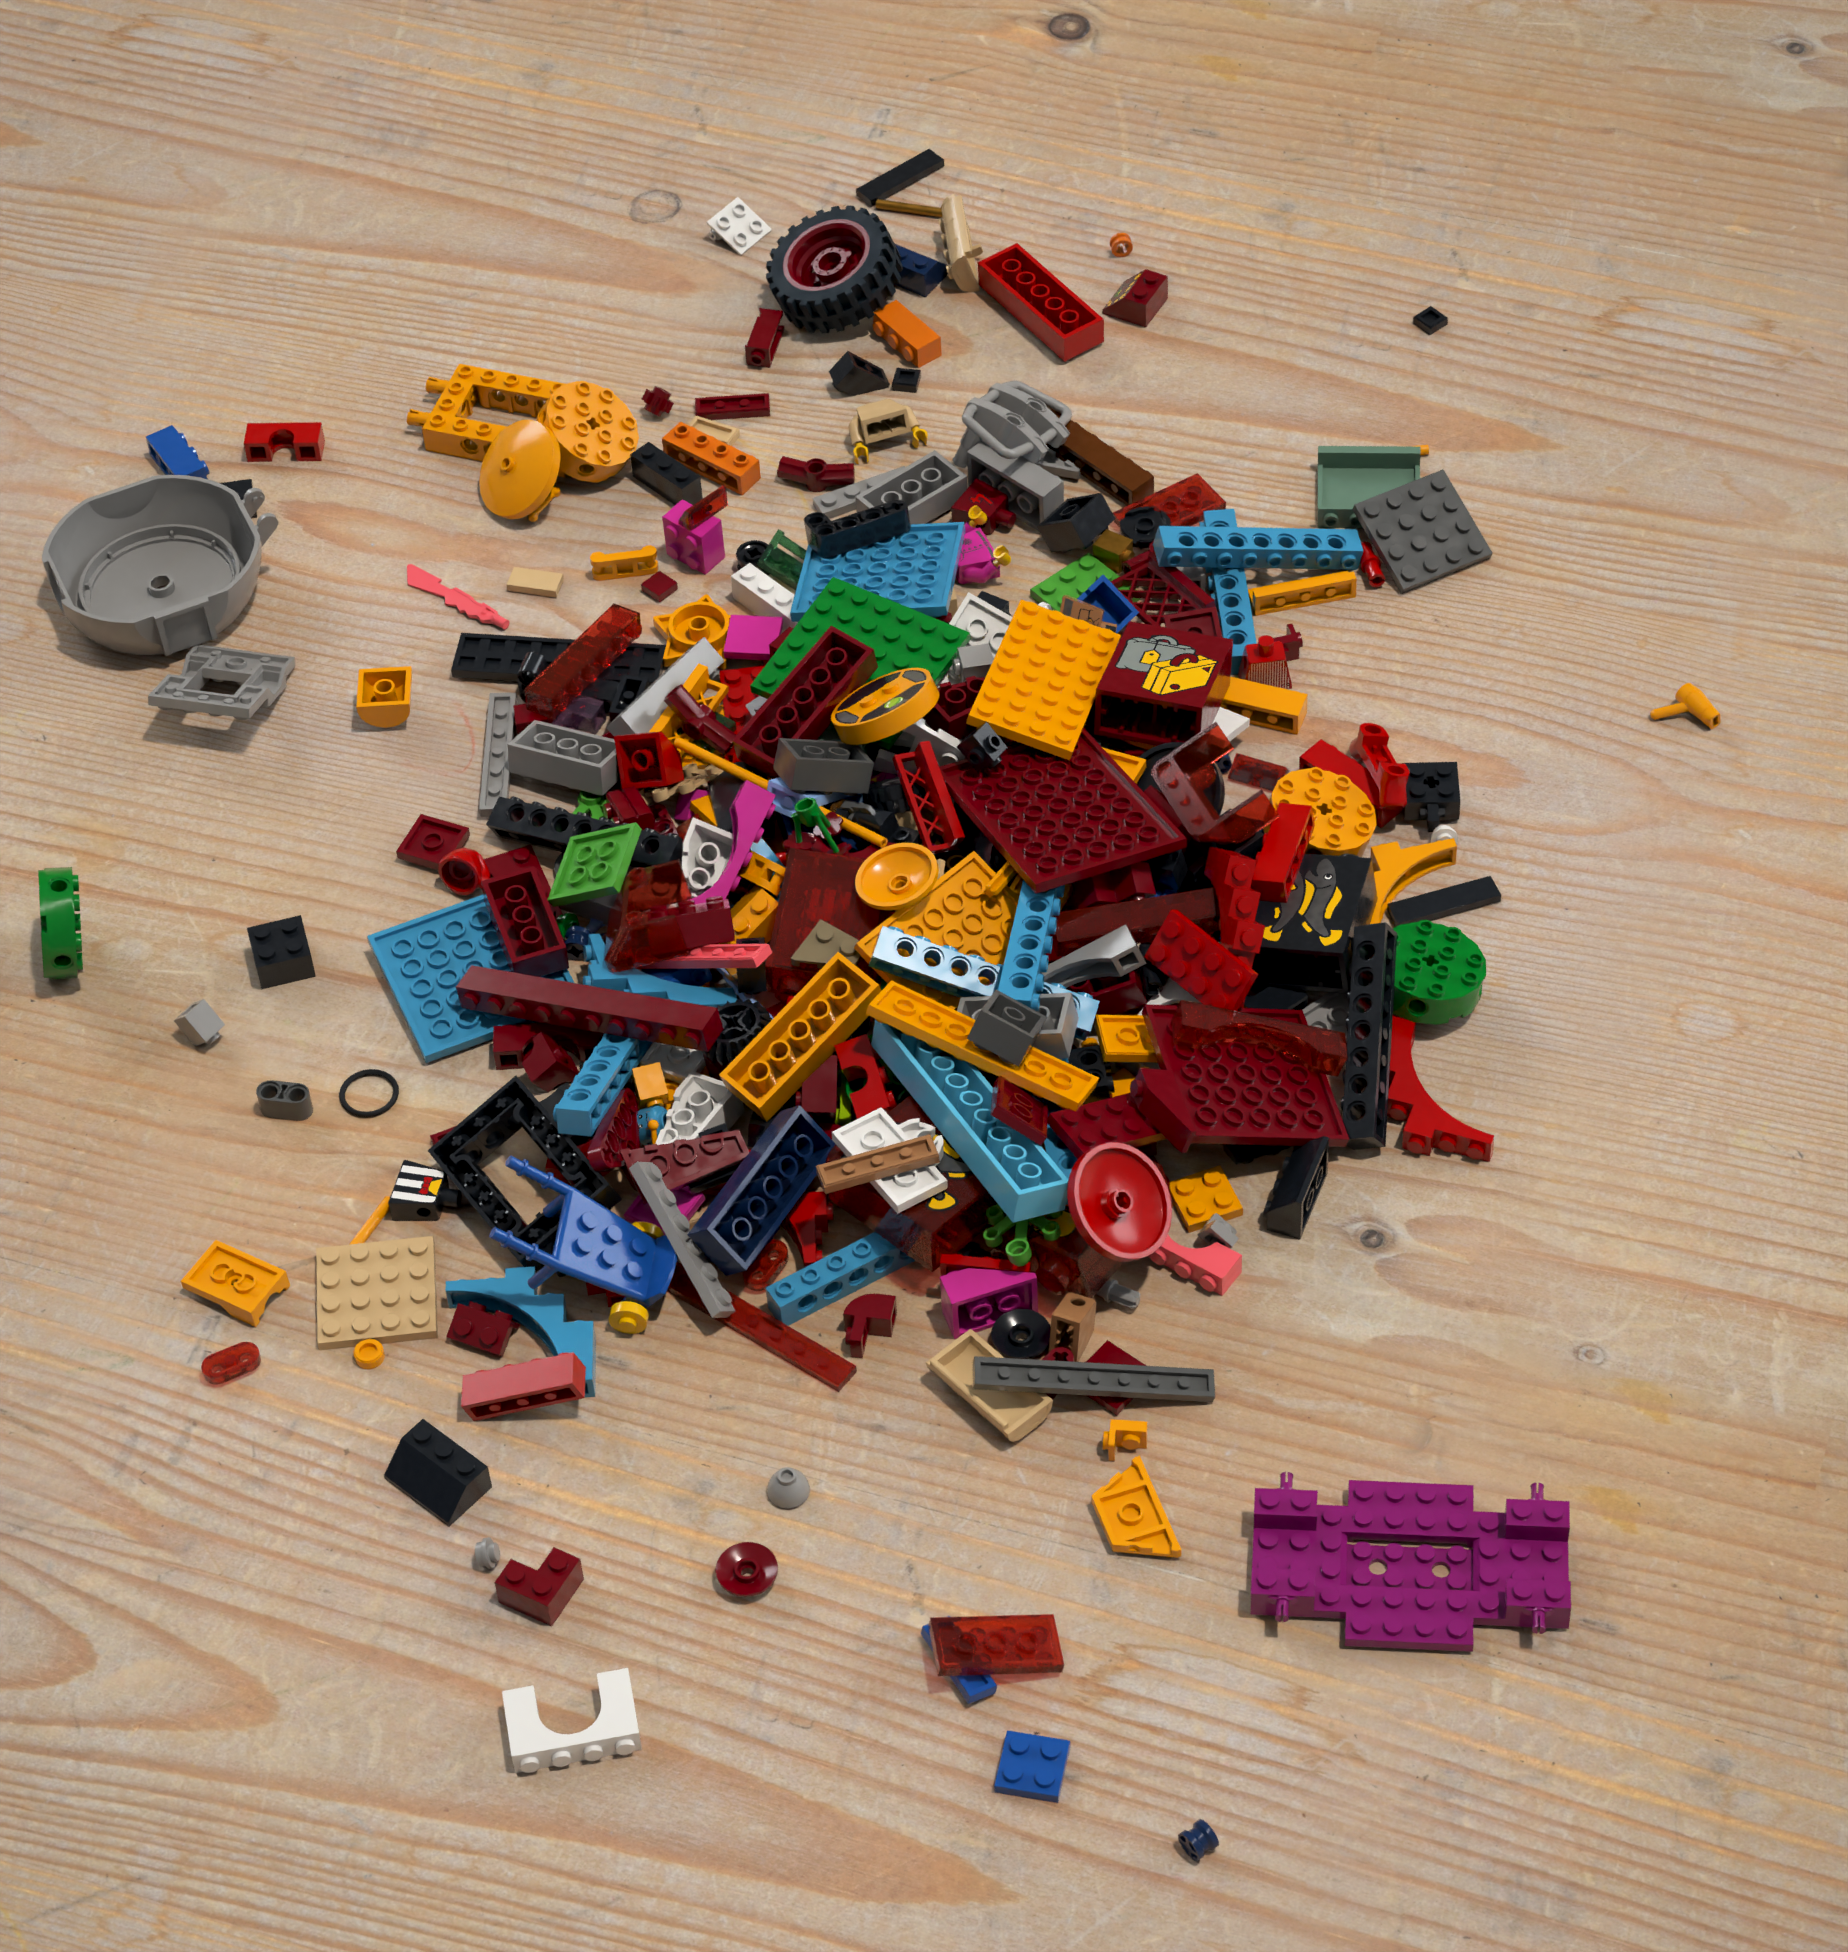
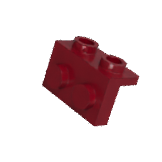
[446,1301,520,1356]

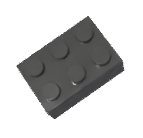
[773,738,874,796]

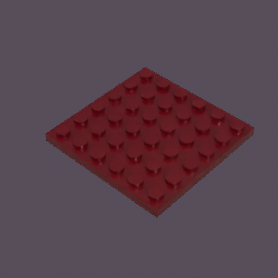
[1142,1004,1349,1147]

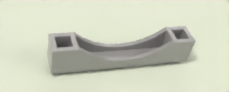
[1042,924,1146,988]

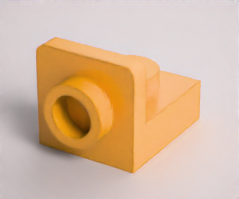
[1103,1419,1148,1461]

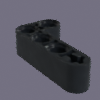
[804,500,911,558]
[517,652,619,716]

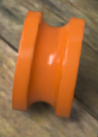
[1110,233,1133,257]

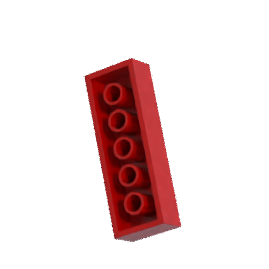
[978,243,1104,362]

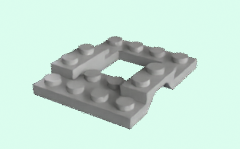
[148,644,295,720]

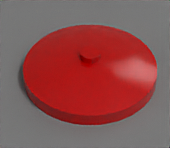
[1067,1142,1172,1262]

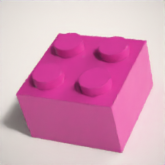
[662,500,725,575]

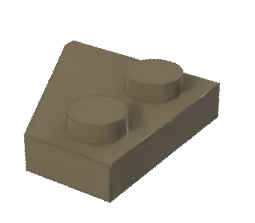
[791,919,863,969]

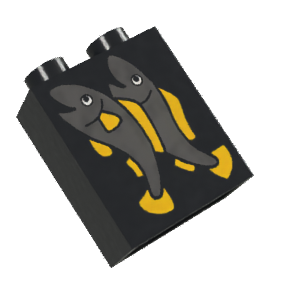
[1251,854,1378,993]

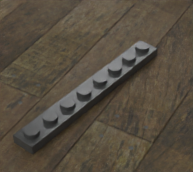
[972,1356,1215,1402]

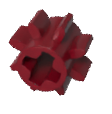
[642,386,674,417]

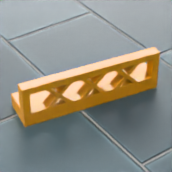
[1248,571,1357,616]
[649,663,729,757]

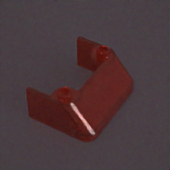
[1151,722,1280,843]
[604,859,692,972]

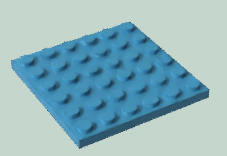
[790,522,965,622]
[367,895,574,1063]

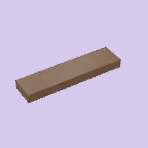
[816,1134,940,1194]

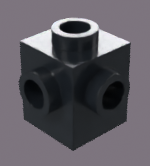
[957,722,1008,772]

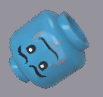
[637,1106,667,1145]

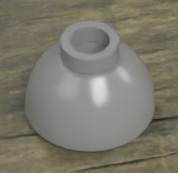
[767,1467,810,1508]

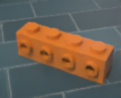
[662,421,761,495]

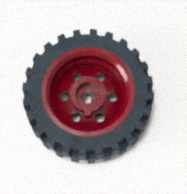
[766,205,902,334]

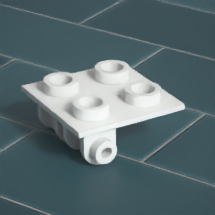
[707,197,772,256]

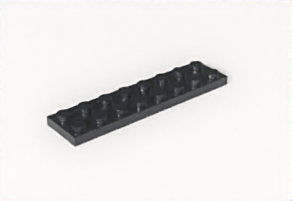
[451,633,666,686]

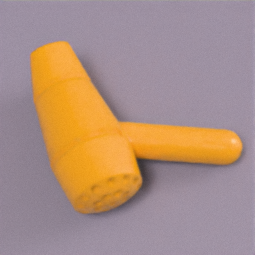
[1650,683,1721,729]

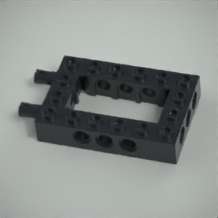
[427,1076,622,1277]

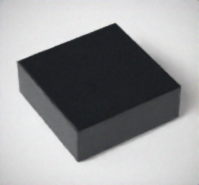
[1413,306,1448,335]
[892,368,921,393]

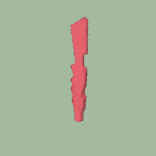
[407,564,510,629]

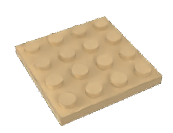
[316,1236,438,1350]

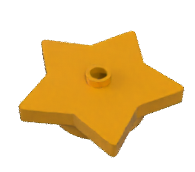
[653,594,731,669]

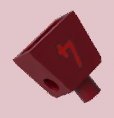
[951,478,1016,535]

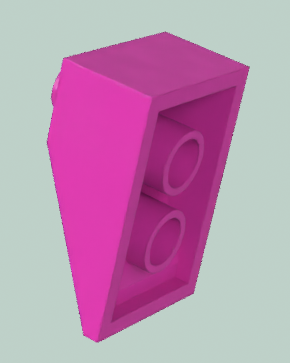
[940,1268,1038,1339]

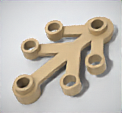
[637,763,724,805]

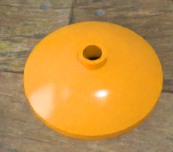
[855,843,939,910]

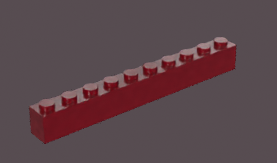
[456,965,723,1052]

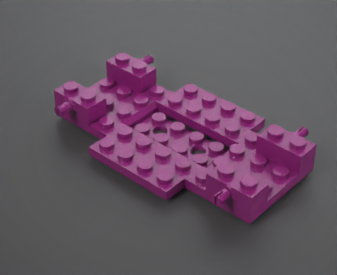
[1250,1472,1571,1652]

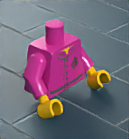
[955,505,1011,584]

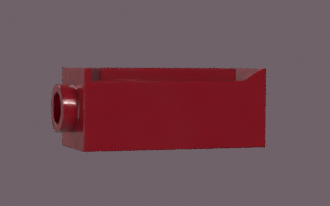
[745,308,785,368]

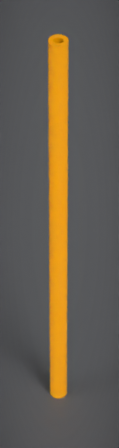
[674,737,888,848]

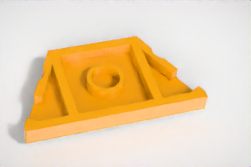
[1092,1456,1181,1558]

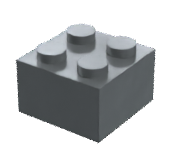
[967,990,1047,1067]

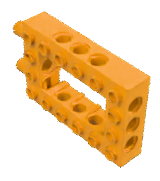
[407,364,566,478]

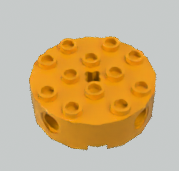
[536,381,639,483]
[1262,767,1377,857]

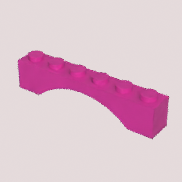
[688,780,776,904]

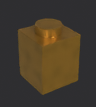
[1093,529,1135,574]

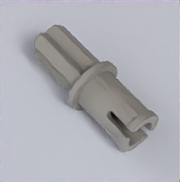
[1082,1273,1141,1309]

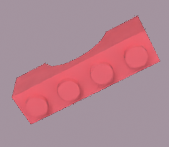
[1148,1235,1242,1296]

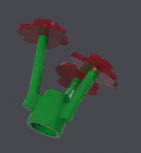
[783,797,852,863]

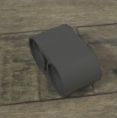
[256,1080,313,1121]

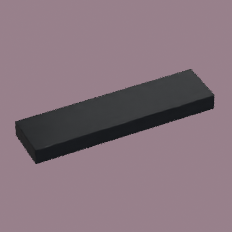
[856,149,944,207]
[1387,876,1501,927]

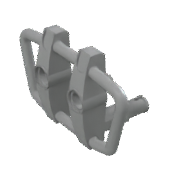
[952,381,1072,468]

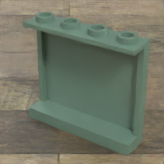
[1317,446,1421,528]

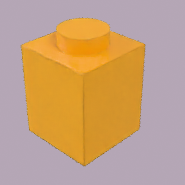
[632,1062,668,1109]

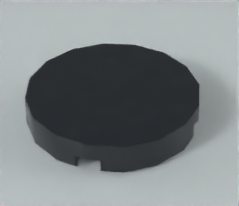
[1120,507,1171,549]

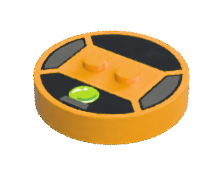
[831,668,940,745]

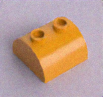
[356,666,412,728]

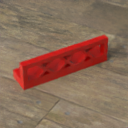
[892,741,965,854]

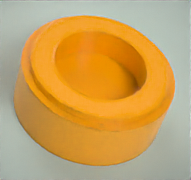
[353,1339,385,1369]

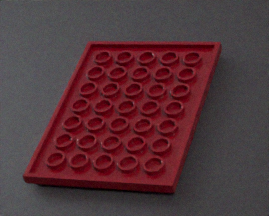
[939,728,1187,893]

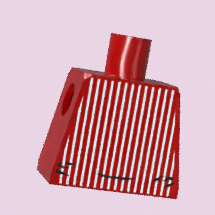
[1238,635,1292,689]

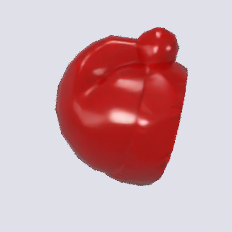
[438,847,491,895]

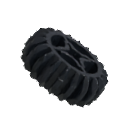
[702,998,772,1066]

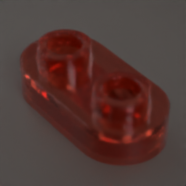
[743,1240,789,1291]
[201,1342,261,1384]

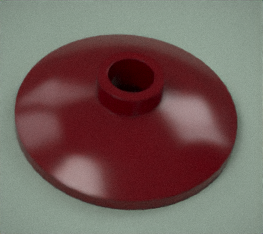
[716,1542,778,1597]

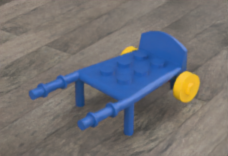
[489,1155,678,1334]

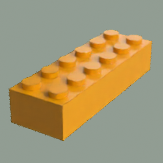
[719,952,882,1122]

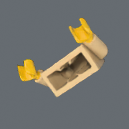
[849,399,928,464]

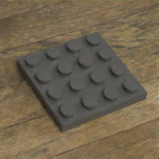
[1352,469,1493,594]

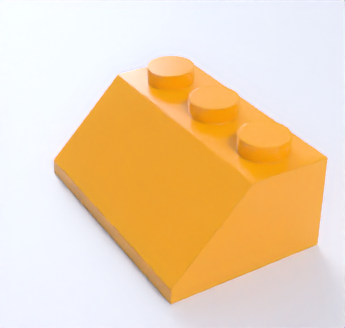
[718,885,791,976]

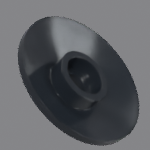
[991,1309,1051,1359]

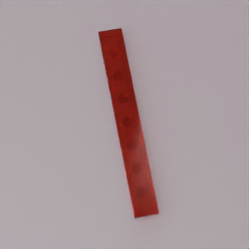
[667,1261,857,1392]

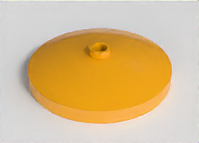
[479,419,560,519]

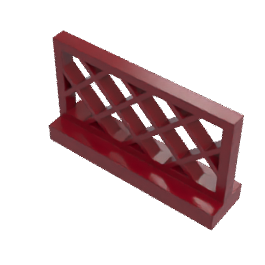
[1111,551,1215,627]

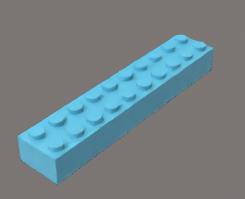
[871,1020,1068,1223]

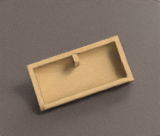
[938,194,983,292]
[926,1329,1053,1442]

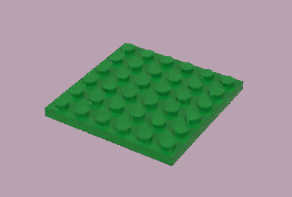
[750,577,971,750]

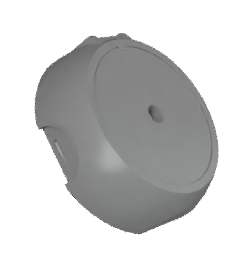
[42,475,278,656]

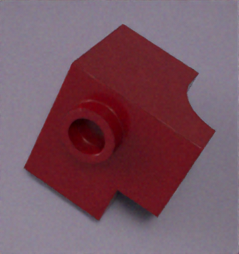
[521,1032,579,1092]

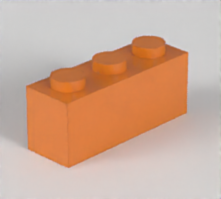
[872,300,942,368]

